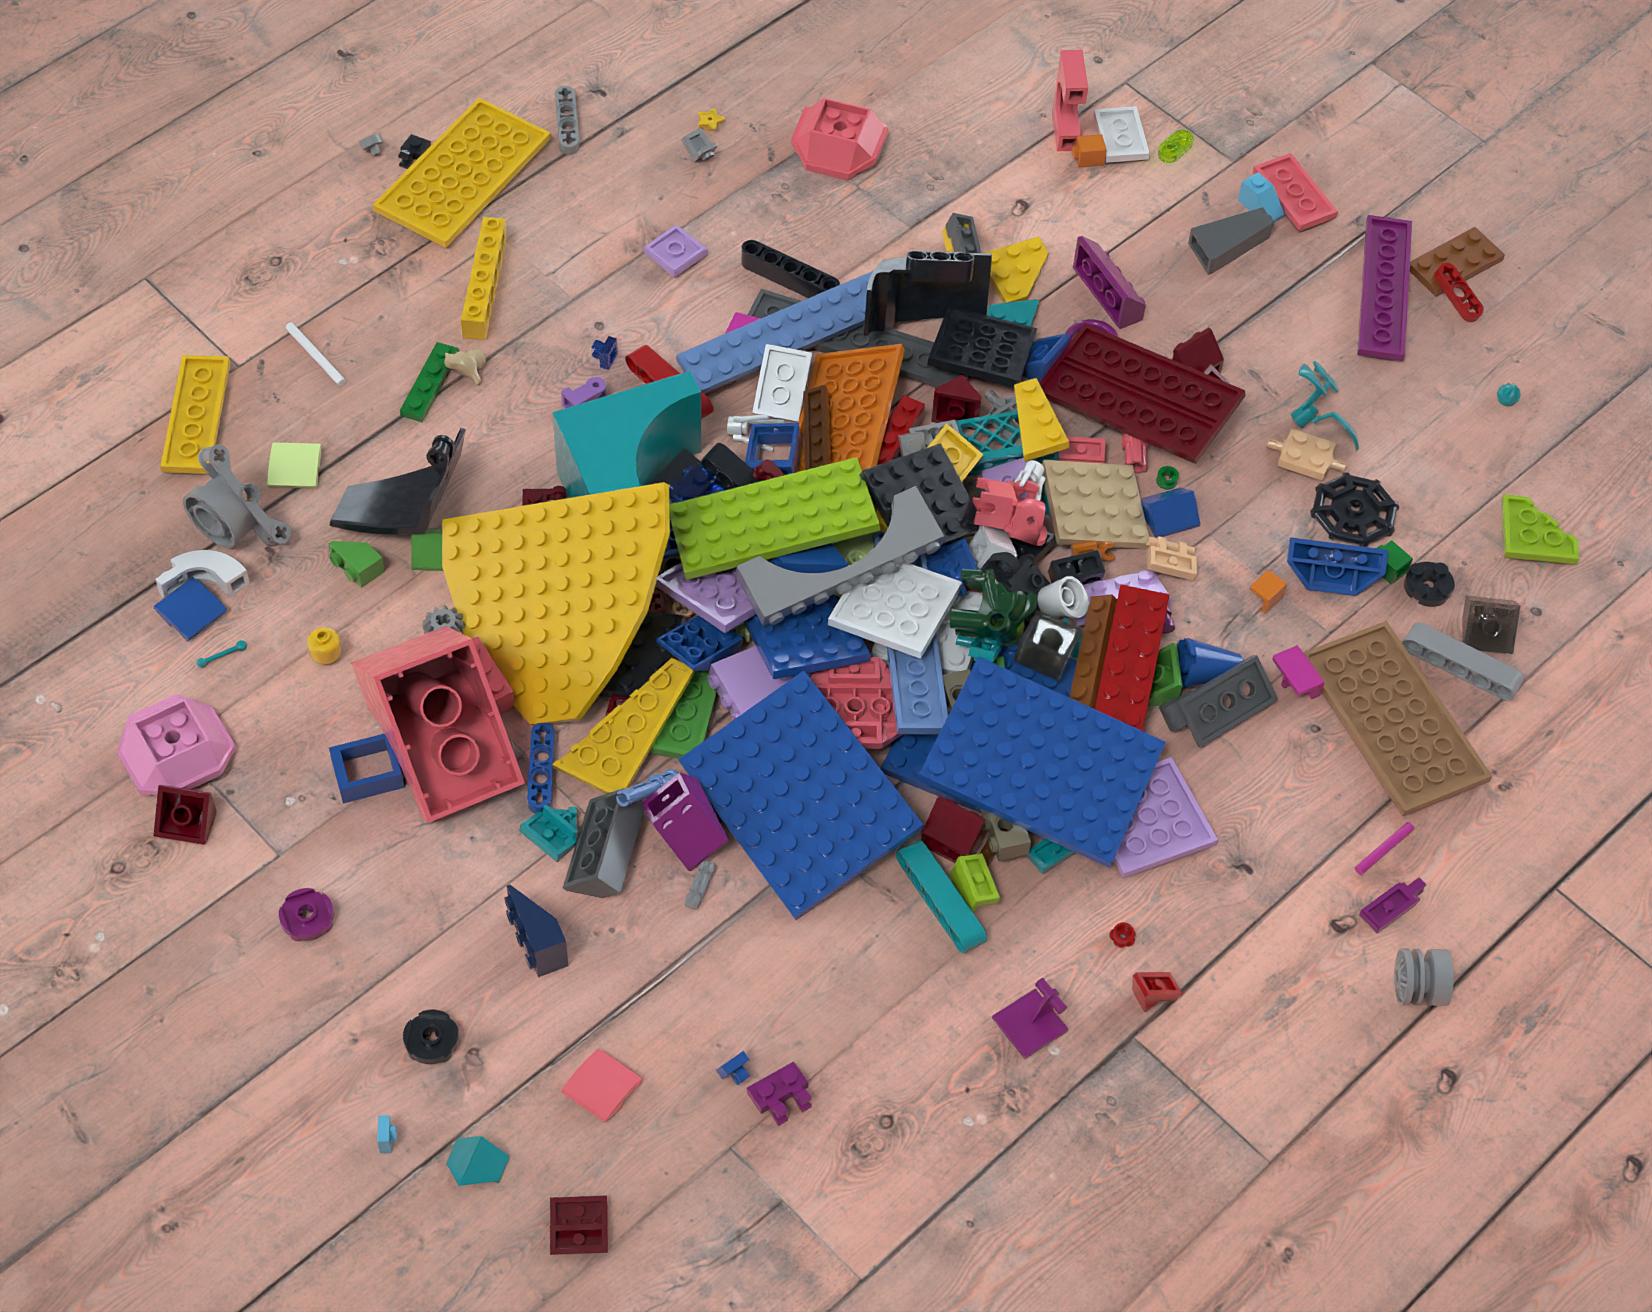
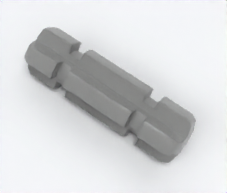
[685,861,715,910]

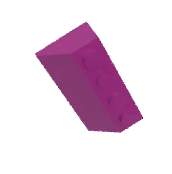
[1073,236,1146,329]

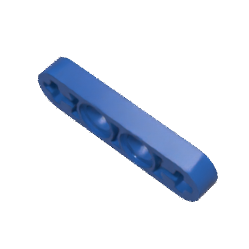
[527,723,555,814]

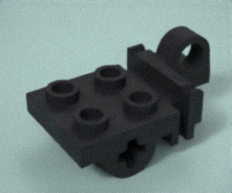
[980,552,1050,634]

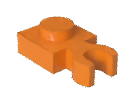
[1071,541,1114,561]

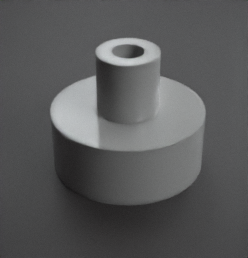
[359,133,383,156]

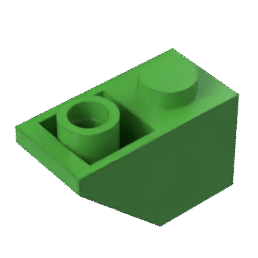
[328,541,385,588]

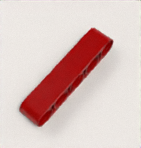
[625,345,714,419]

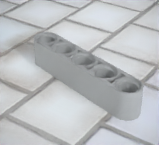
[1402,622,1524,701]

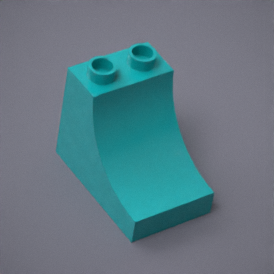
[552,371,701,498]

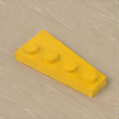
[1014,378,1070,462]

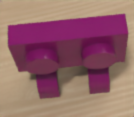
[747,1062,812,1126]

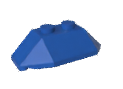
[1287,537,1388,596]

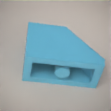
[1238,172,1284,223]

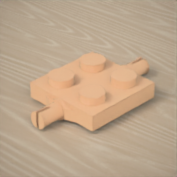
[1267,428,1347,481]

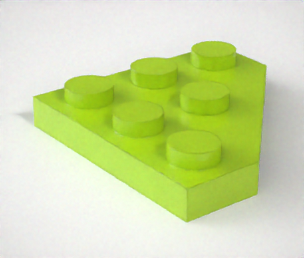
[1501,494,1579,565]

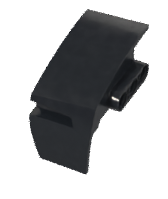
[864,251,992,336]

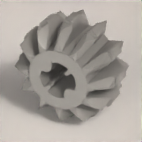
[422,605,465,634]

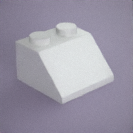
[969,525,1017,570]

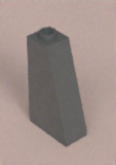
[1188,207,1273,275]

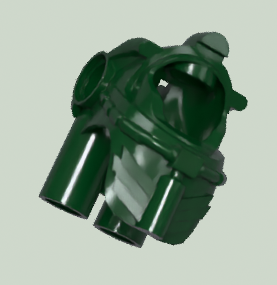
[950,569,1038,644]

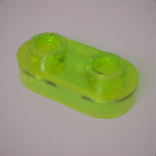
[1158,130,1194,163]

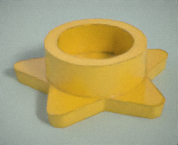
[698,108,725,131]

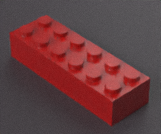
[1095,584,1170,731]

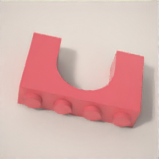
[1052,50,1088,152]

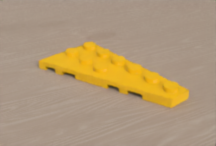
[552,658,695,794]

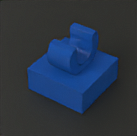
[716,1051,750,1085]

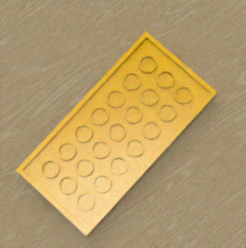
[372,98,551,248]

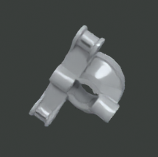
[183,444,291,548]

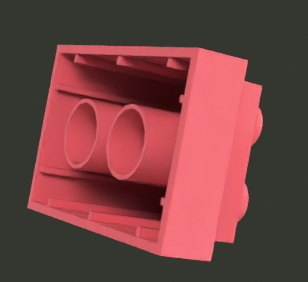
[351,626,525,823]

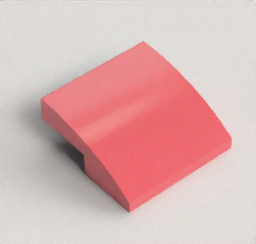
[561,1048,642,1122]

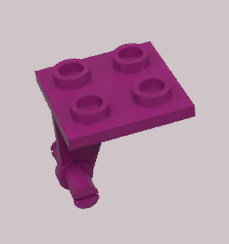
[992,978,1068,1059]

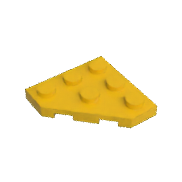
[985,236,1049,303]

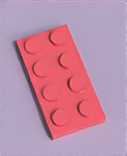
[1252,153,1338,231]

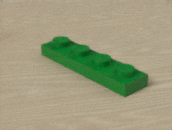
[400,342,459,422]

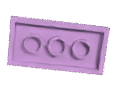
[1073,570,1171,626]

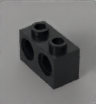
[1048,550,1105,585]

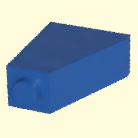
[770,543,848,573]

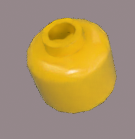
[307,627,342,665]

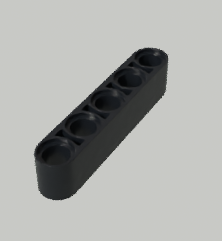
[741,240,840,298]

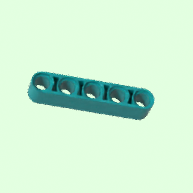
[896,840,987,954]

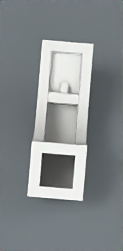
[155,550,250,598]

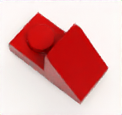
[1132,972,1182,1012]

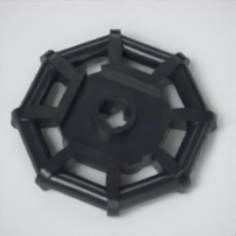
[1310,472,1399,547]

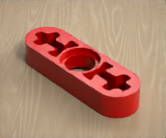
[1434,263,1484,322]

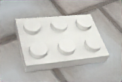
[1093,106,1150,163]
[752,344,813,423]

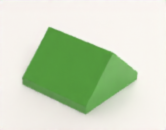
[411,528,443,571]
[1148,643,1182,706]

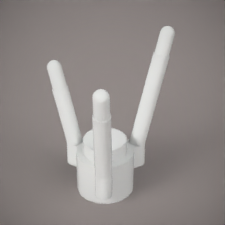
[727,414,785,452]
[1014,460,1045,520]

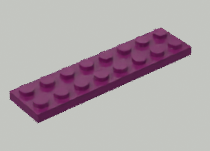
[1357,215,1412,361]

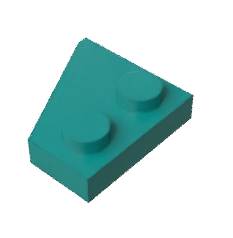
[986,299,1039,327]

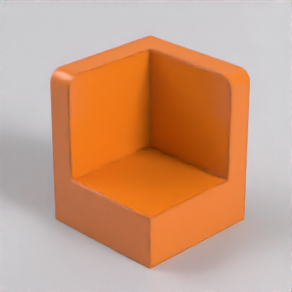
[1250,570,1287,614]

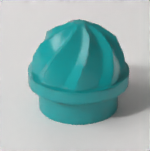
[1497,382,1521,407]

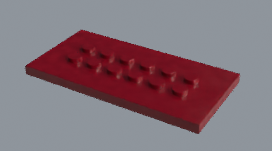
[1039,323,1246,464]

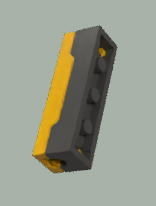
[942,213,981,253]

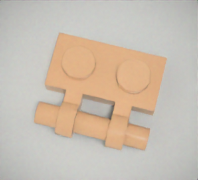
[1146,536,1197,581]

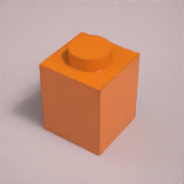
[1072,134,1107,168]

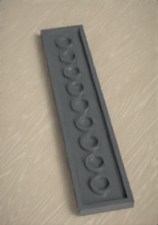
[747,289,970,387]

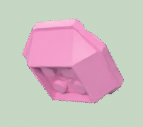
[117,694,236,796]

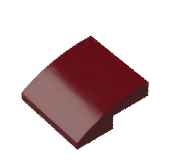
[550,1195,608,1255]

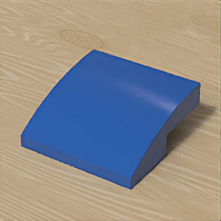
[153,577,227,642]

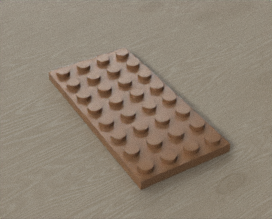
[1303,621,1492,816]

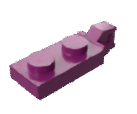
[1359,877,1426,934]

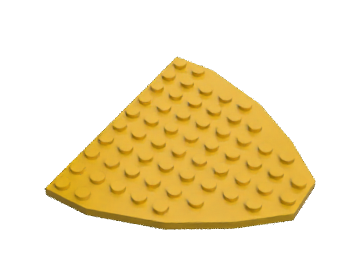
[442,482,670,726]

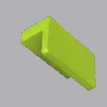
[950,854,1000,914]

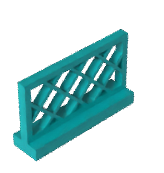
[956,410,1059,476]

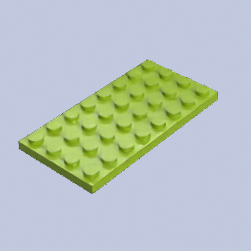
[669,457,880,580]

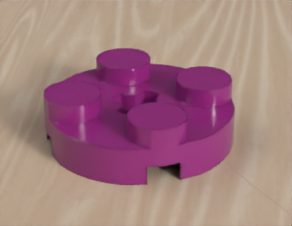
[279,888,334,942]

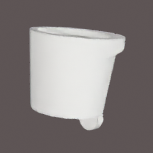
[1037,576,1089,623]

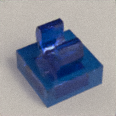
[591,336,618,370]

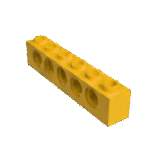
[461,217,507,340]

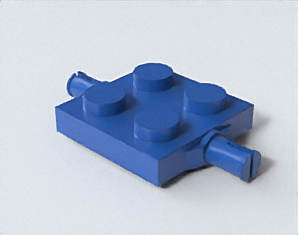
[926,538,979,596]

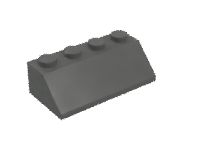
[563,788,645,898]

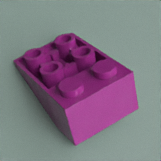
[642,772,729,871]

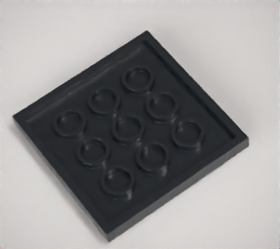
[927,306,1037,387]
[859,443,980,546]
[598,611,685,698]

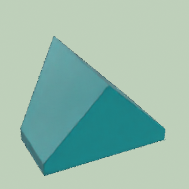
[446,1136,510,1186]

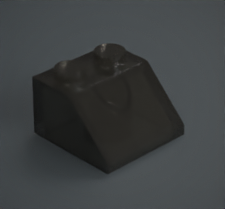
[1462,595,1521,654]
[1013,610,1083,681]

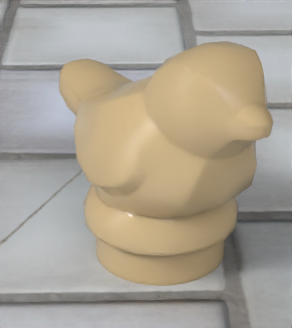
[444,348,486,385]

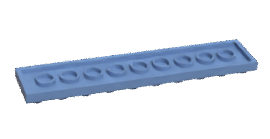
[676,271,873,394]
[872,530,948,734]

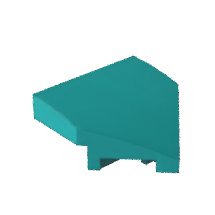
[519,805,577,862]

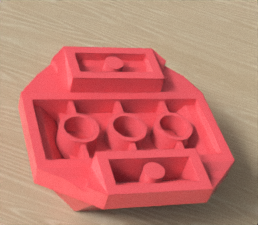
[791,98,888,180]
[810,657,903,749]

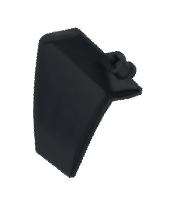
[329,428,466,535]

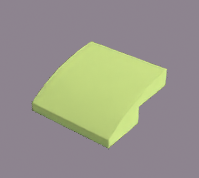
[267,443,321,489]

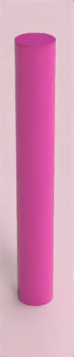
[1355,822,1414,875]

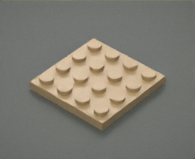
[1042,460,1149,549]

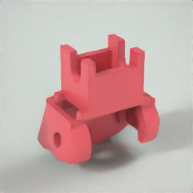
[972,478,1047,546]

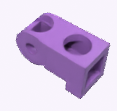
[561,377,606,408]

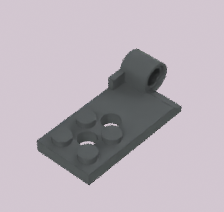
[1159,655,1278,747]

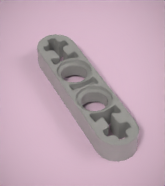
[555,86,579,155]

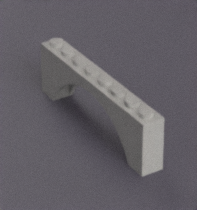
[736,486,944,626]

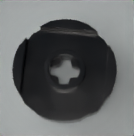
[1404,562,1455,607]
[403,1009,459,1064]

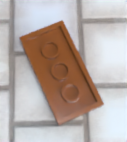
[1410,227,1505,297]

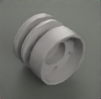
[1394,948,1454,1006]

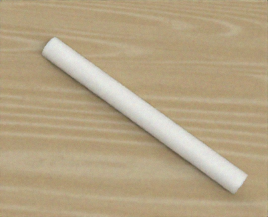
[286,322,346,387]

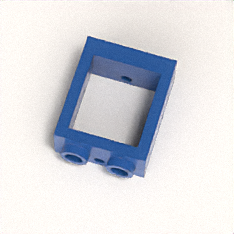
[745,423,803,475]
[329,734,405,804]

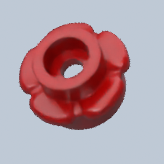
[1109,922,1136,948]

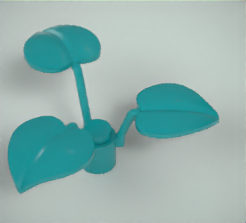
[1290,361,1359,451]

